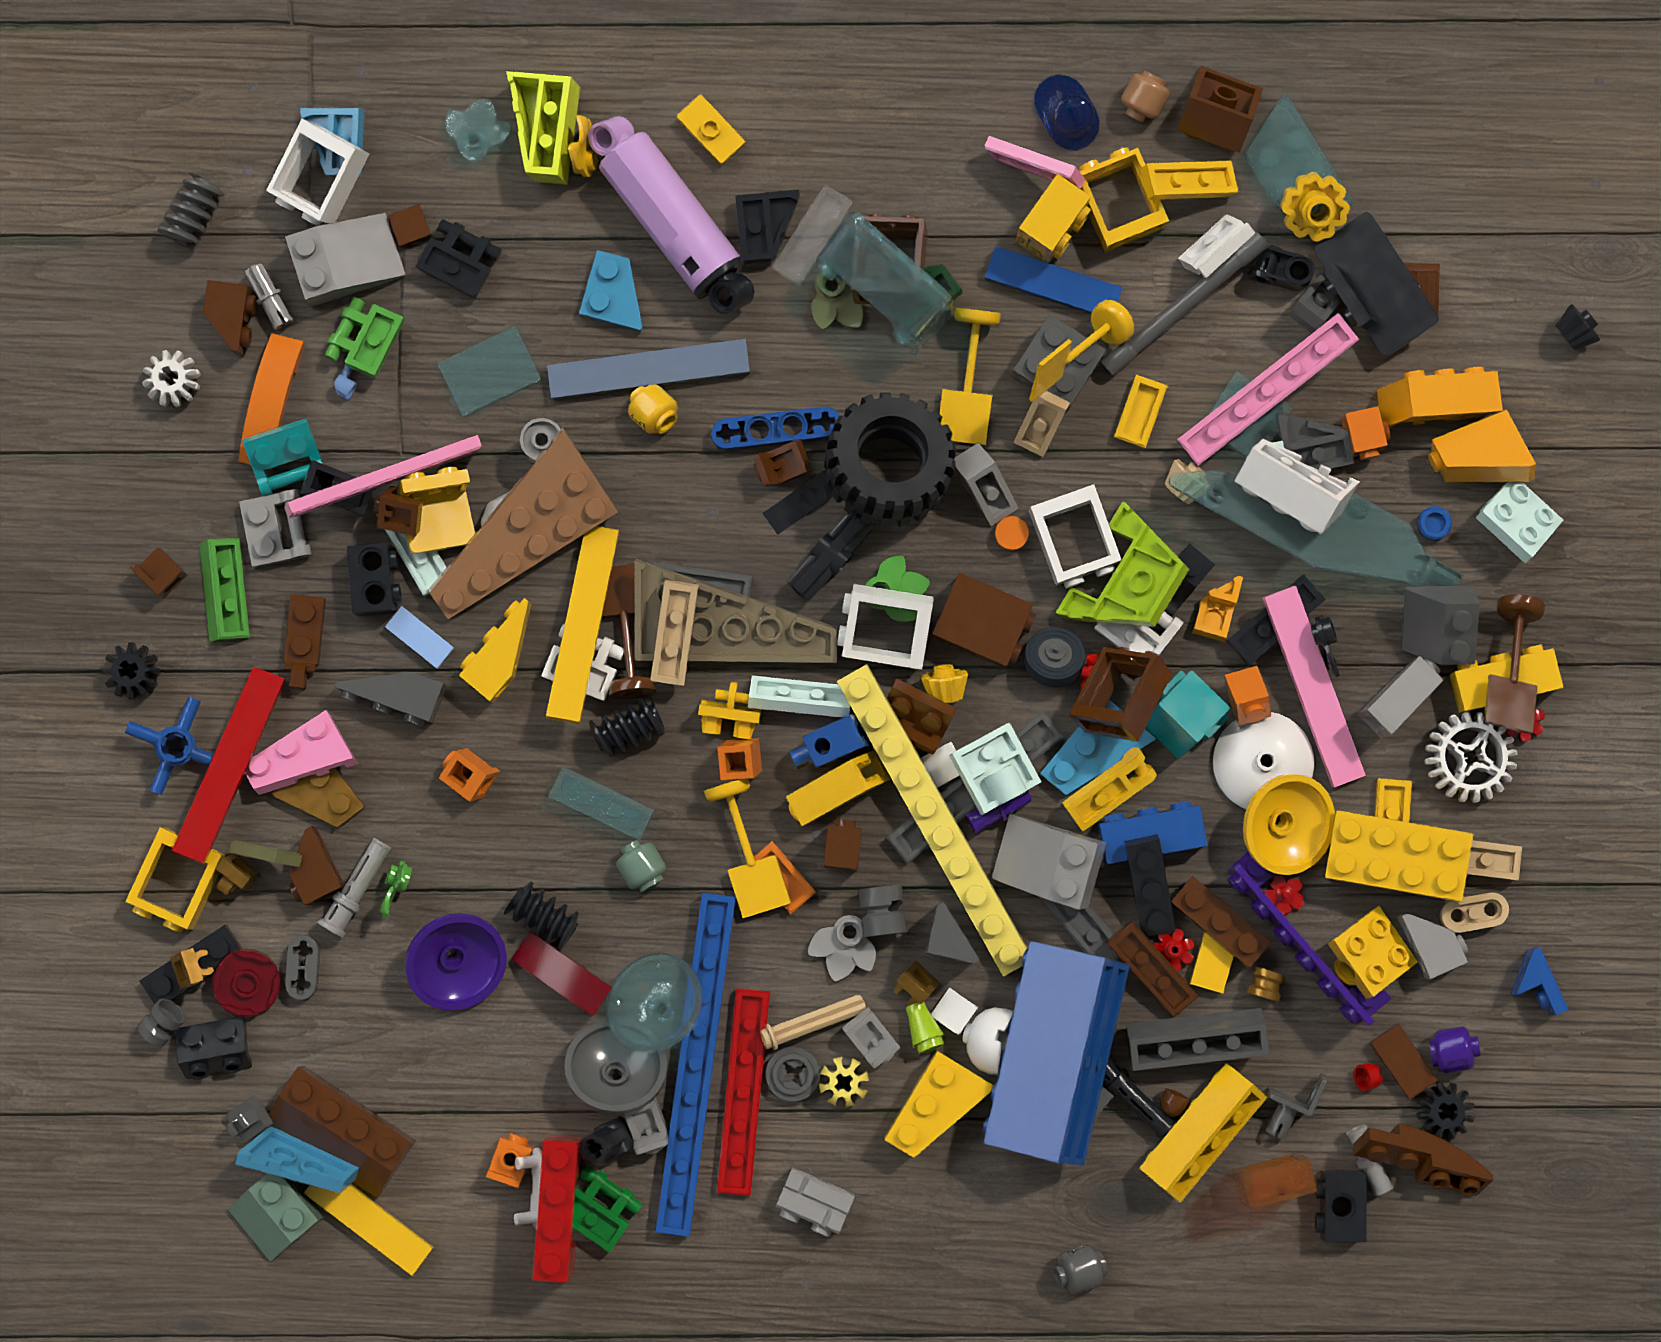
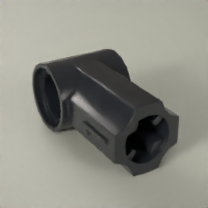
[579,1116,634,1164]

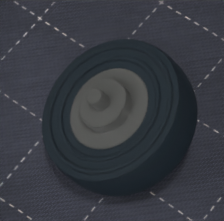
[1024,627,1085,687]

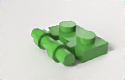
[324,297,405,379]

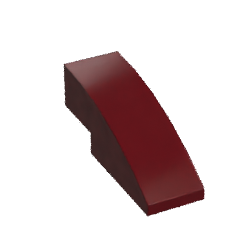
[511,931,614,1016]

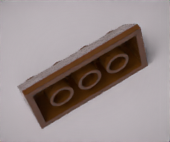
[269,1066,416,1198]

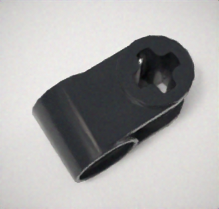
[1247,244,1315,291]

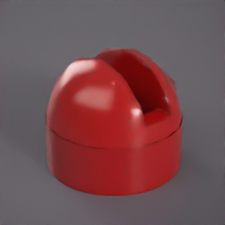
[1353,1063,1383,1092]

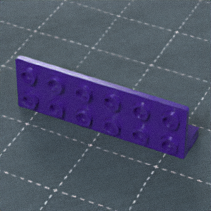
[1226,851,1392,1026]

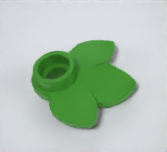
[865,556,930,622]
[380,860,412,919]

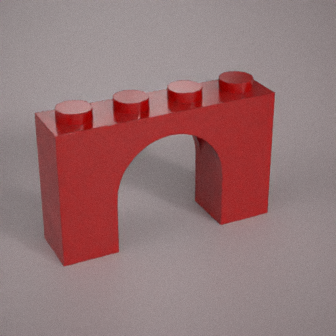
[533,1135,583,1283]

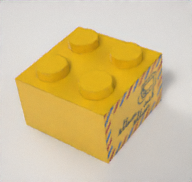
[1015,174,1091,263]

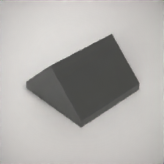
[925,901,980,963]

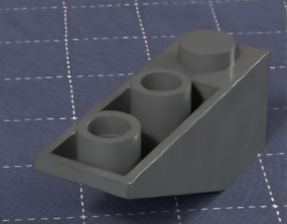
[334,672,447,727]

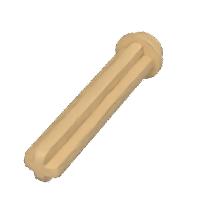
[760,995,866,1050]

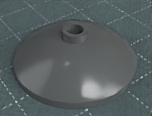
[564,1020,667,1114]

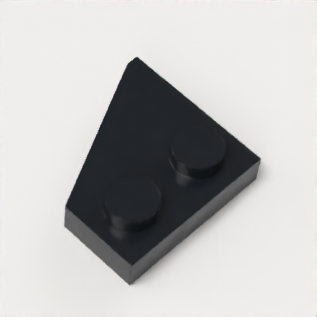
[735,189,800,263]

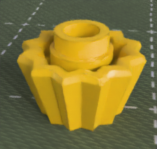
[921,665,968,703]

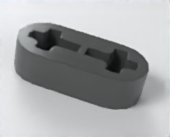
[285,935,321,1000]

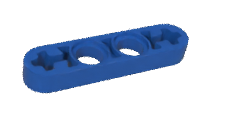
[711,407,839,451]

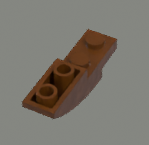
[1353,1123,1493,1196]

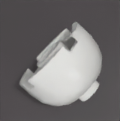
[963,1007,1014,1076]

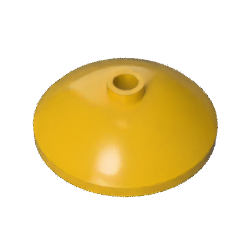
[1243,773,1335,875]

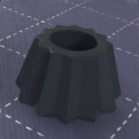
[1556,304,1600,350]

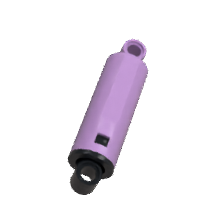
[588,116,755,314]

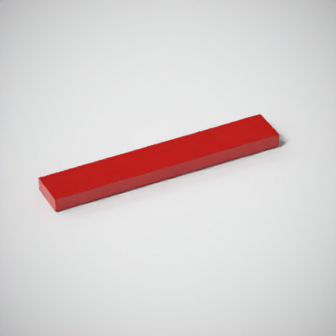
[172,666,286,865]
[717,988,770,1196]

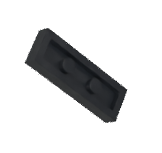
[1227,574,1326,666]
[1124,834,1176,937]
[139,925,243,1005]

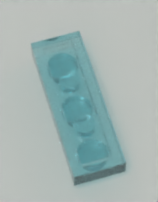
[548,766,655,840]

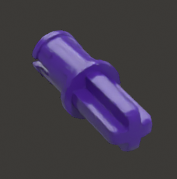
[965,790,1032,834]

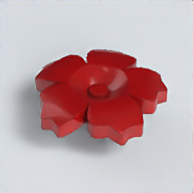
[1264,874,1305,915]

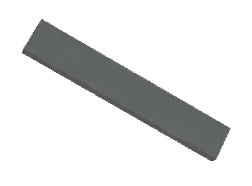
[886,711,1064,864]

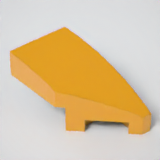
[1192,576,1243,642]

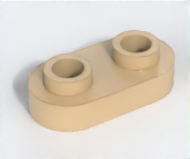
[1440,893,1509,933]

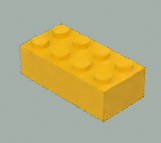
[1325,810,1473,903]

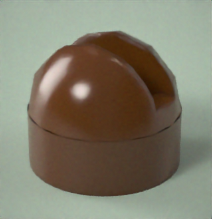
[1160,1088,1190,1117]

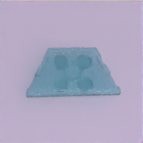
[1244,93,1353,212]

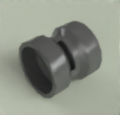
[138,998,185,1047]

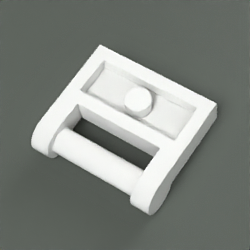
[1094,612,1184,655]

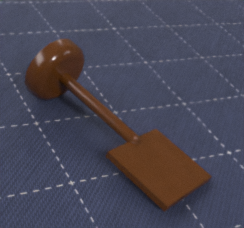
[602,564,656,699]
[1484,594,1545,734]

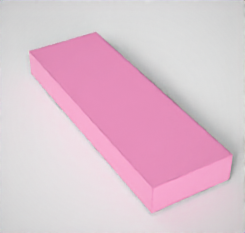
[984,136,1085,189]

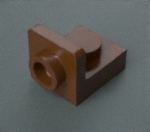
[374,485,423,536]

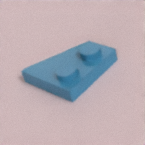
[300,108,364,177]

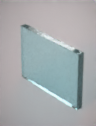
[437,326,541,417]

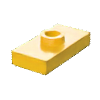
[676,94,746,166]

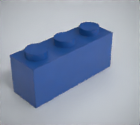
[1097,801,1208,865]

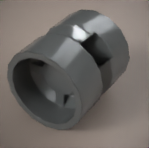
[858,884,907,937]

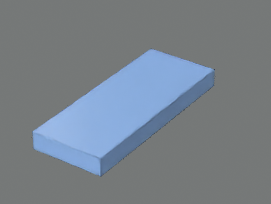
[385,606,454,669]

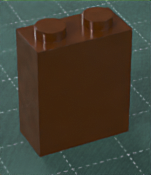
[931,572,1036,669]

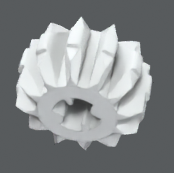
[142,350,201,407]

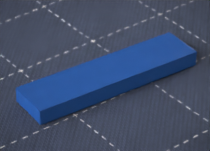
[985,246,1122,314]

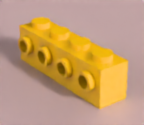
[1139,1063,1267,1203]

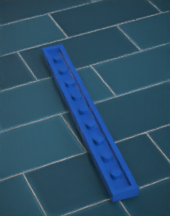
[656,893,736,1237]

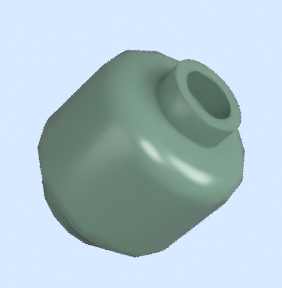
[616,840,666,892]

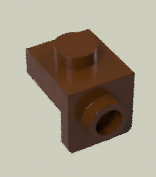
[754,440,812,487]

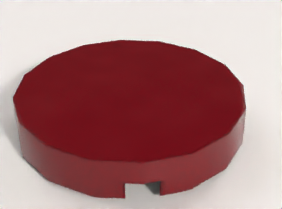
[212,949,280,1017]

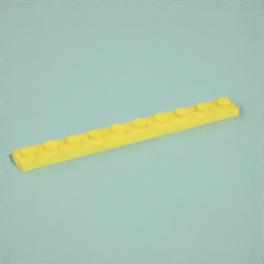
[837,664,1027,977]

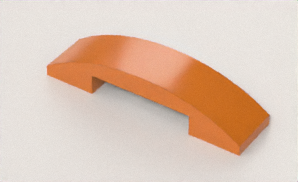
[238,333,305,470]

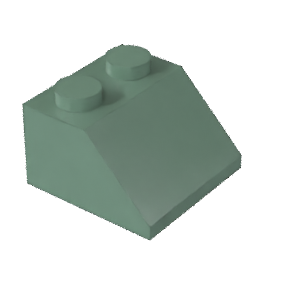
[228,1173,324,1262]

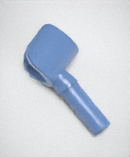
[334,353,357,399]

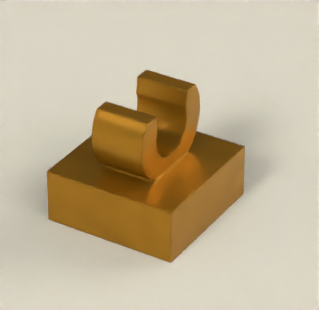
[215,853,260,895]
[170,948,214,990]
[894,960,940,1006]

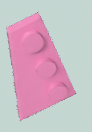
[245,710,358,795]

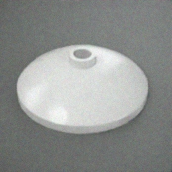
[1212,712,1314,809]

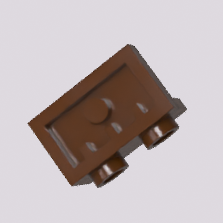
[887,678,957,754]

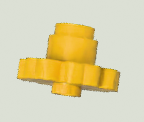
[1280,172,1350,241]

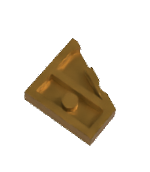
[272,767,366,828]

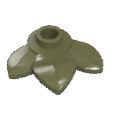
[811,268,863,330]

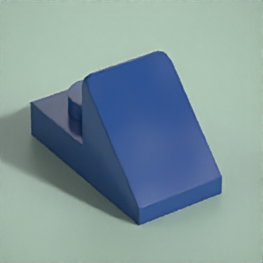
[1511,947,1569,1015]

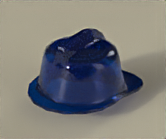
[1034,75,1100,150]

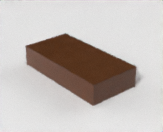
[1369,1024,1438,1099]

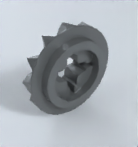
[766,1047,820,1101]

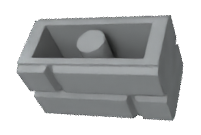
[776,1167,855,1237]

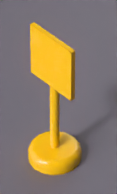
[1029,300,1134,402]
[939,308,1001,445]
[704,779,791,918]

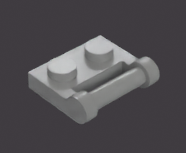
[239,489,312,568]

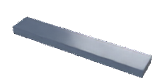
[547,339,750,400]

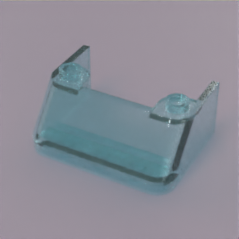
[816,210,954,356]

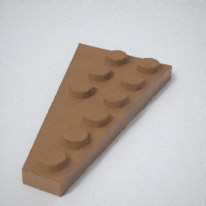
[429,427,618,619]

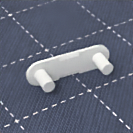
[514,1148,542,1229]

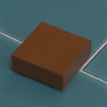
[388,204,432,248]

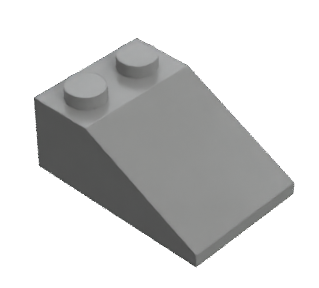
[285,213,406,307]
[992,814,1106,910]

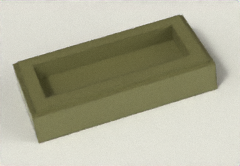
[229,840,302,867]

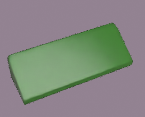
[199,538,250,642]

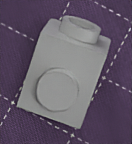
[842,1007,900,1068]
[624,1097,669,1155]

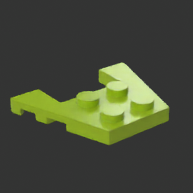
[1056,502,1189,627]

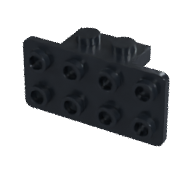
[1315,212,1439,356]

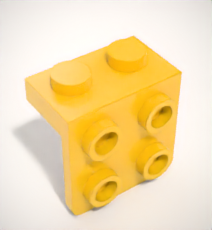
[397,467,475,554]

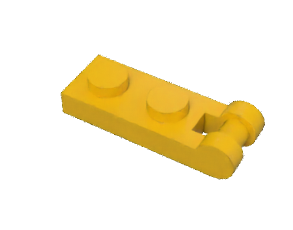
[1062,747,1157,832]

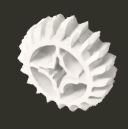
[1424,711,1517,803]

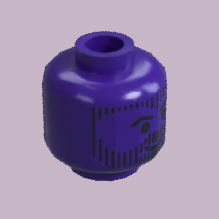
[1429,1026,1481,1074]

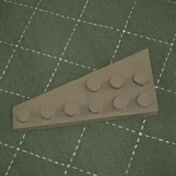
[635,559,837,663]

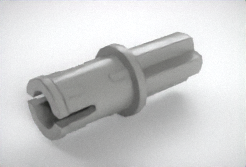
[245,264,293,330]

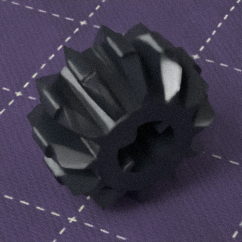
[102,642,161,700]
[1416,1082,1475,1140]

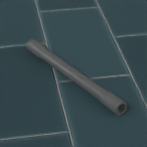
[1100,231,1269,376]

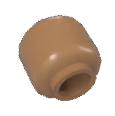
[1120,70,1170,123]

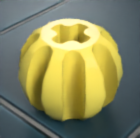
[818,1056,869,1108]

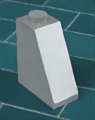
[1357,656,1443,738]

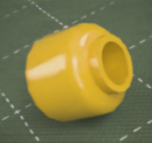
[628,384,678,434]

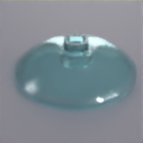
[606,953,702,1053]

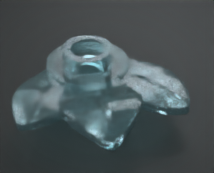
[445,99,511,160]

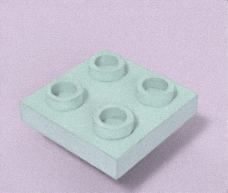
[1476,482,1563,564]
[949,723,1041,815]

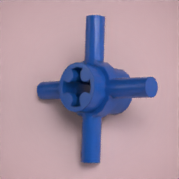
[125,697,214,795]

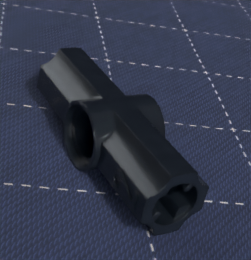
[787,512,875,602]

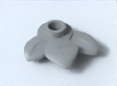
[808,915,876,981]

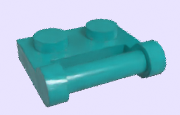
[242,418,323,496]

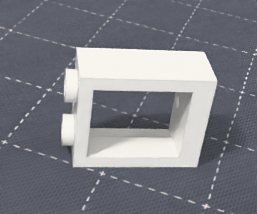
[266,119,370,226]
[1029,484,1121,589]
[837,584,934,670]

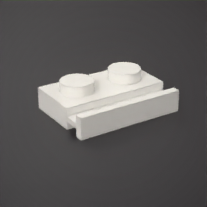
[1178,214,1255,278]

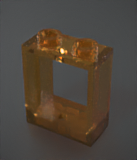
[1232,1152,1318,1209]

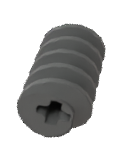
[157,172,224,248]

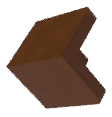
[130,548,188,599]

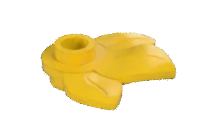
[568,115,598,177]

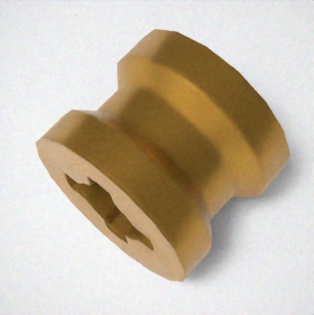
[1246,966,1286,1002]

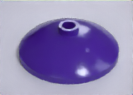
[405,913,507,1010]

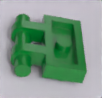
[573,1165,643,1253]

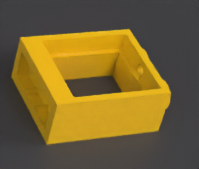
[1079,147,1169,253]
[126,827,228,933]

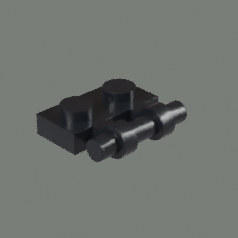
[415,219,502,299]

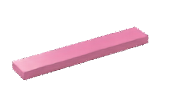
[1177,313,1359,466]
[284,435,482,518]
[1262,586,1365,787]

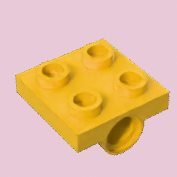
[1327,906,1418,1000]

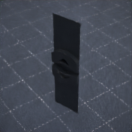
[762,469,833,535]

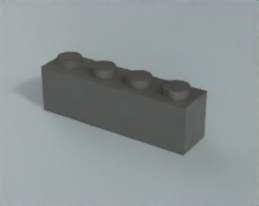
[1126,1008,1269,1071]

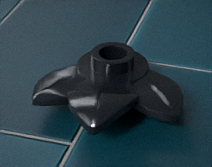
[1311,615,1340,677]

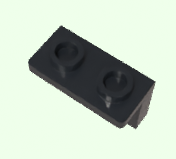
[176,1016,252,1080]

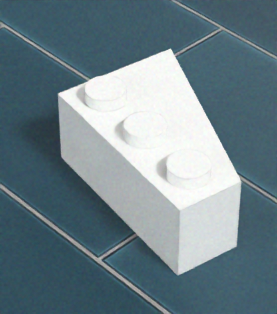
[1235,439,1360,534]

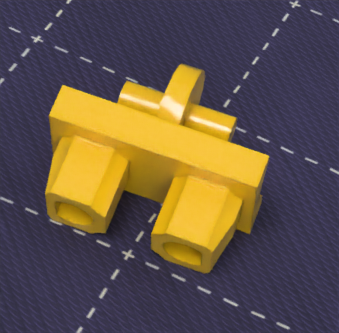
[698,682,762,739]

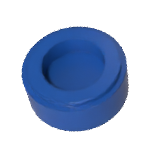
[1416,506,1452,541]

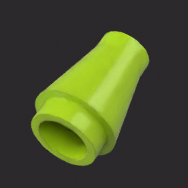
[905,1002,944,1054]

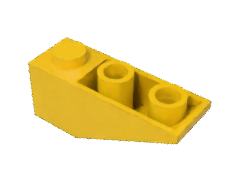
[459,598,531,703]

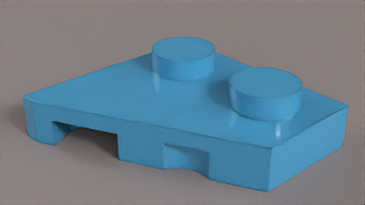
[579,250,643,333]

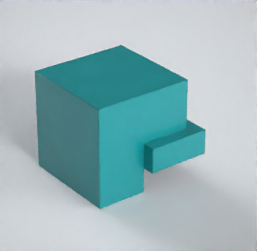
[1146,670,1230,759]

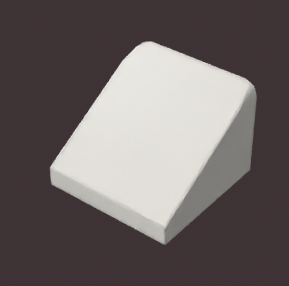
[921,742,960,788]
[931,988,978,1035]

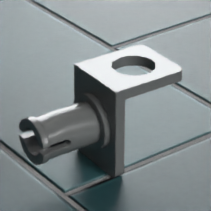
[1265,1073,1327,1139]

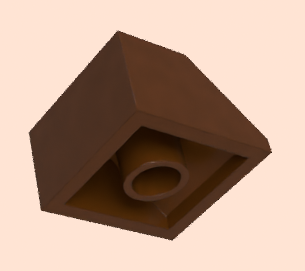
[1177,66,1263,153]

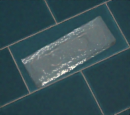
[772,184,853,287]

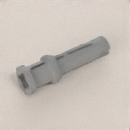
[317,837,392,938]

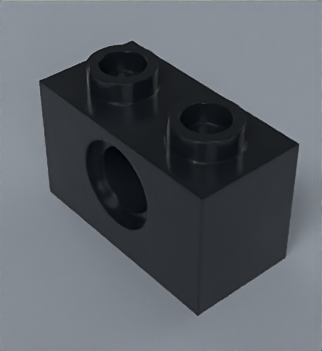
[1315,1170,1367,1242]

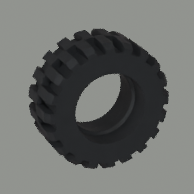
[824,392,956,528]

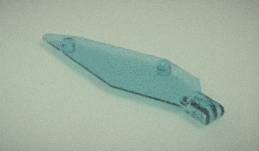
[1169,470,1463,586]

